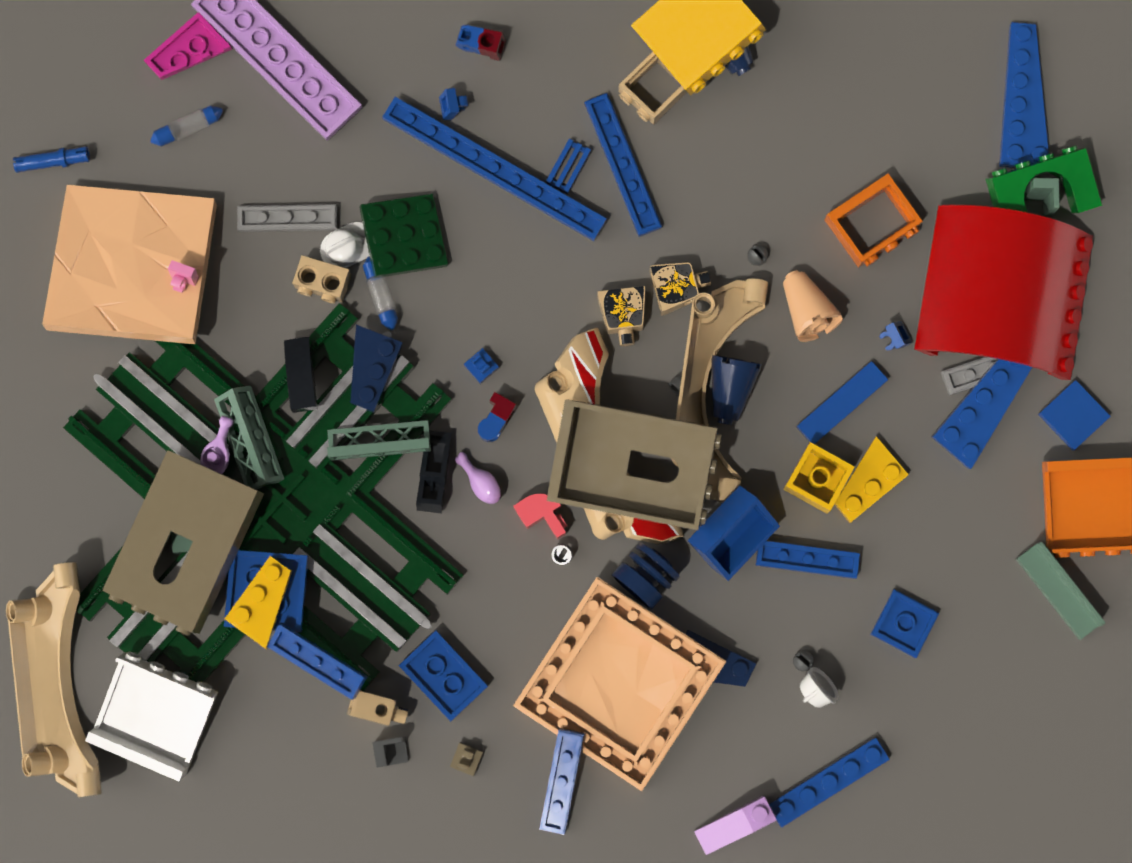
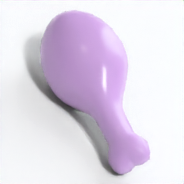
[200,416,233,474]
[455,452,501,504]

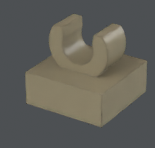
[450,743,483,776]

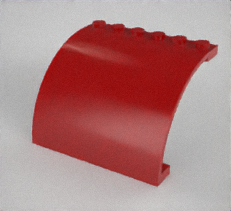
[914,205,1093,380]

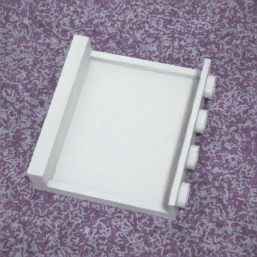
[86,652,218,781]

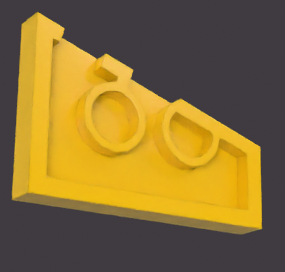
[834,436,909,523]
[225,556,292,649]

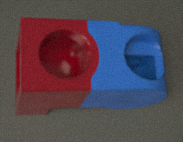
[456,25,506,61]
[478,392,517,442]

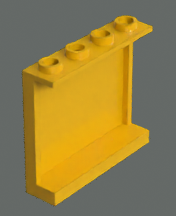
[631,0,766,96]

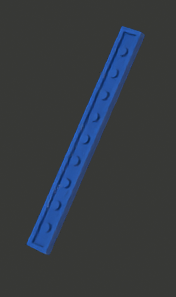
[382,97,607,241]

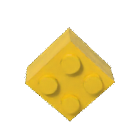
[783,442,854,514]

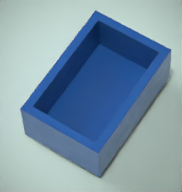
[687,485,780,581]

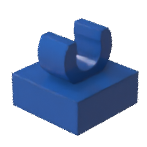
[439,88,468,120]
[879,321,913,350]
[464,348,499,384]

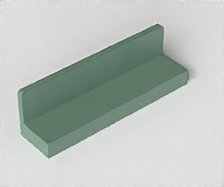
[1016,542,1105,640]

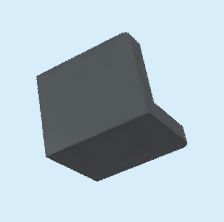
[372,737,409,768]

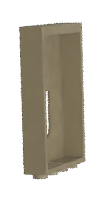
[547,399,722,530]
[102,450,264,636]

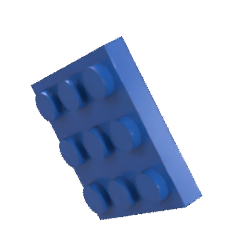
[224,550,309,633]

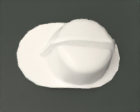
[320,222,370,268]
[800,667,839,708]

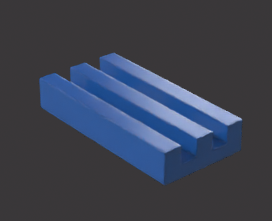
[546,139,591,194]

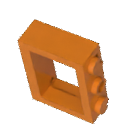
[825,174,923,268]

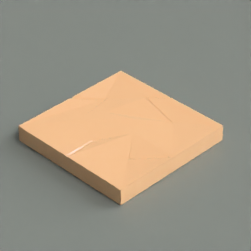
[42,185,217,344]
[513,577,726,791]

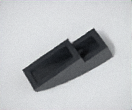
[284,337,318,413]
[416,430,452,514]

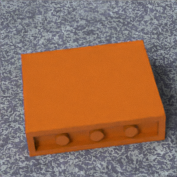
[1042,458,1132,558]

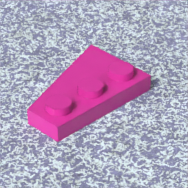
[144,12,232,80]

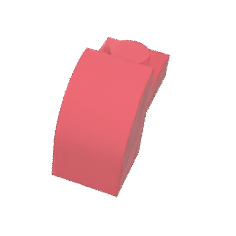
[513,494,567,540]

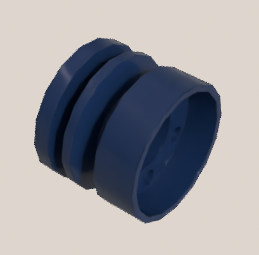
[612,542,680,610]

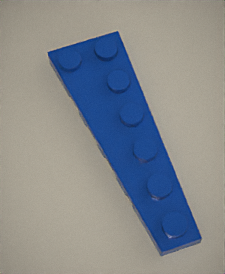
[999,22,1049,168]
[931,359,1032,469]

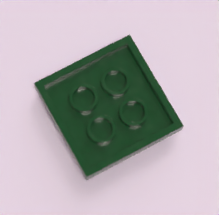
[359,194,448,279]

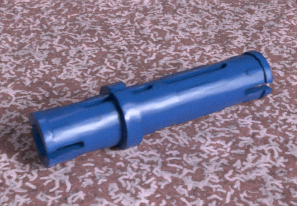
[13,146,90,173]

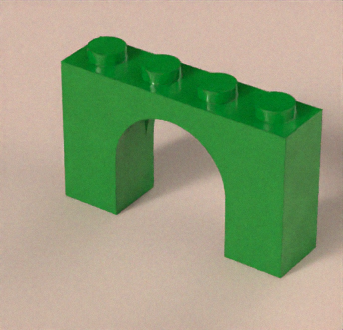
[985,145,1102,213]

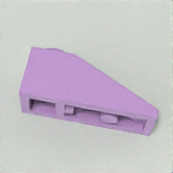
[694,796,776,855]

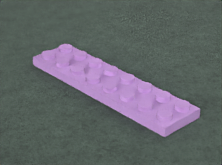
[191,0,362,141]

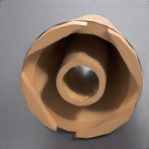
[783,270,843,342]

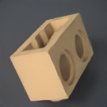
[292,255,351,304]

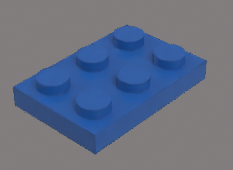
[398,631,488,722]

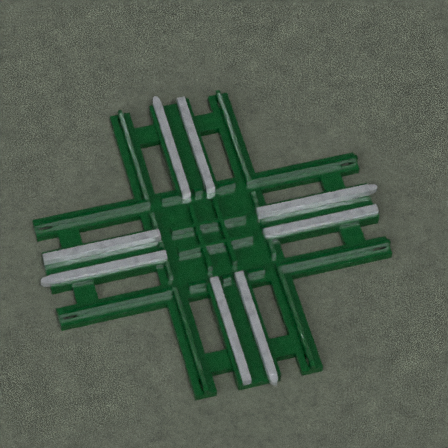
[63,303,464,691]

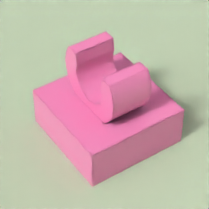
[168,260,199,293]

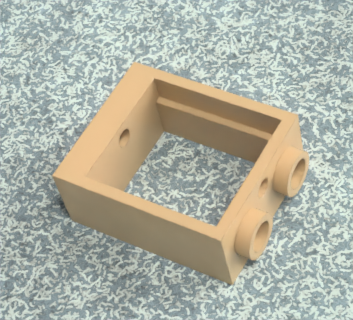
[619,52,687,125]

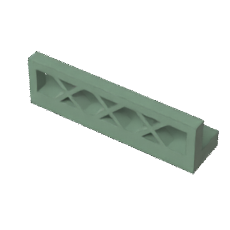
[214,386,284,490]
[327,420,431,461]

